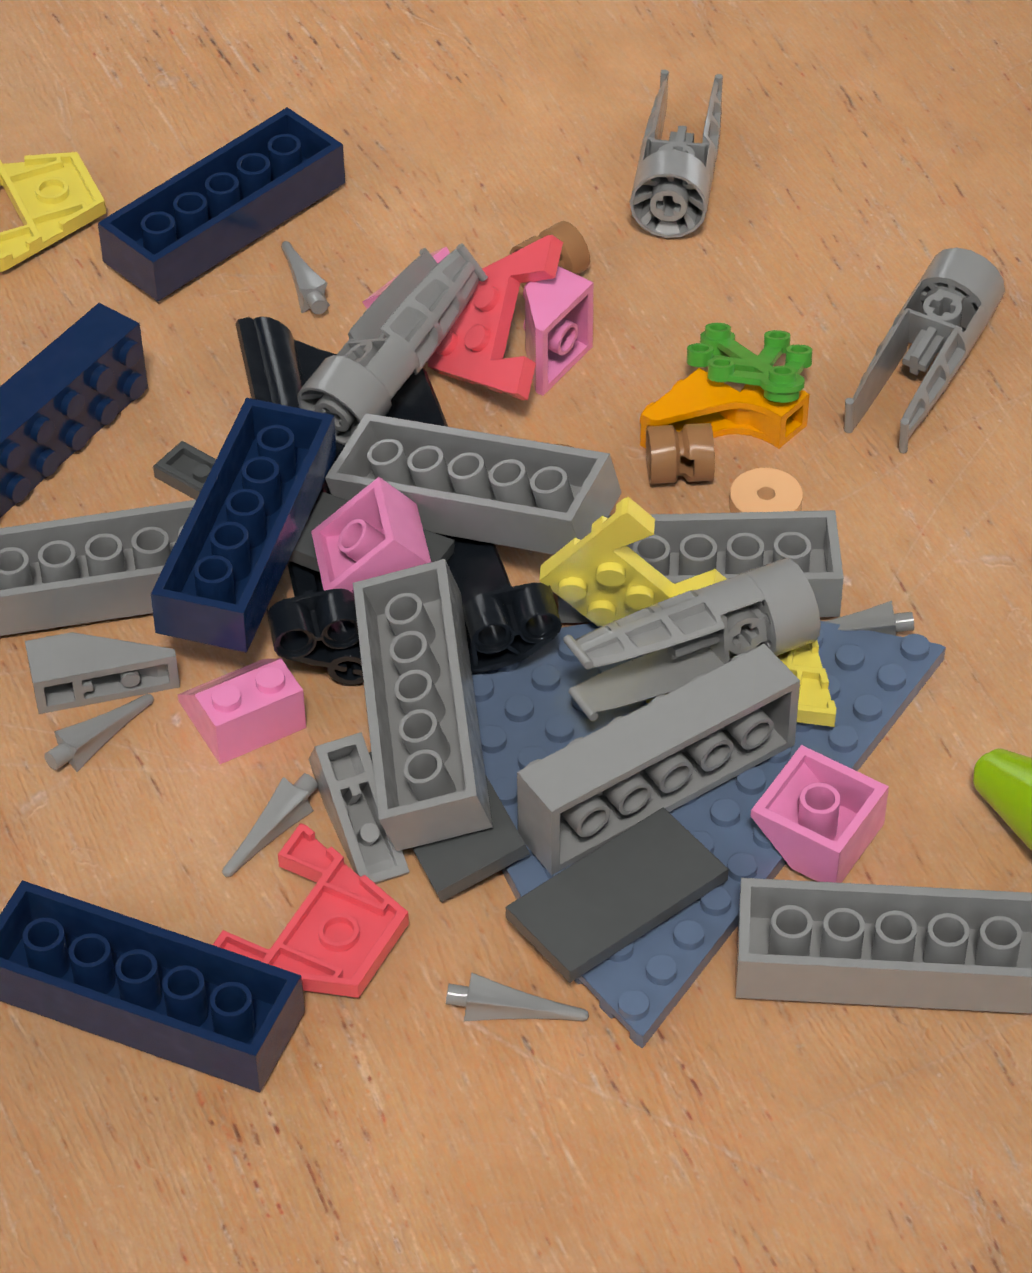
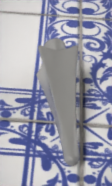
[281,241,330,314]
[824,601,914,635]
[45,694,154,772]
[222,773,318,877]
[446,972,589,1021]

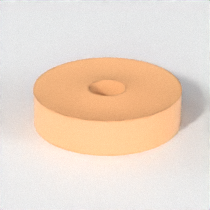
[729,468,803,513]

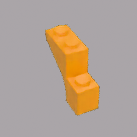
[640,368,810,449]

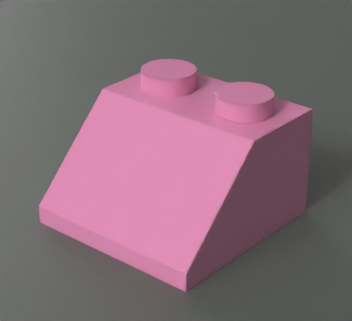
[523,266,594,396]
[311,477,431,593]
[177,658,306,764]
[751,745,889,883]

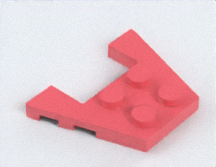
[428,235,563,401]
[212,823,409,998]

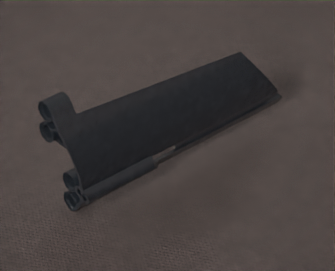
[236,316,562,685]

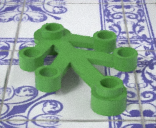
[687,323,813,403]

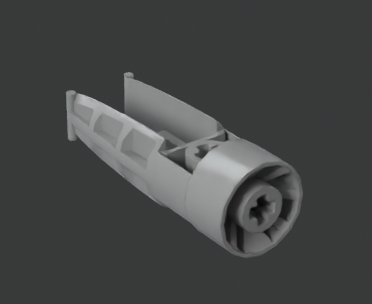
[630,70,723,238]
[297,243,488,445]
[844,247,1005,454]
[563,558,821,721]

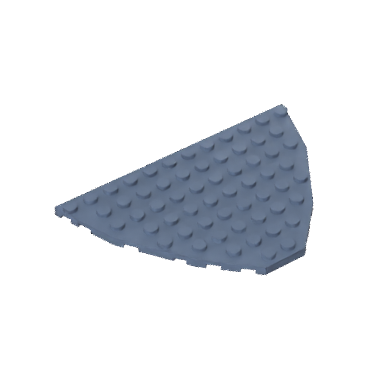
[472,621,946,1048]

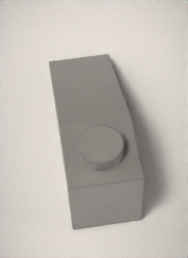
[25,632,180,714]
[308,732,409,884]

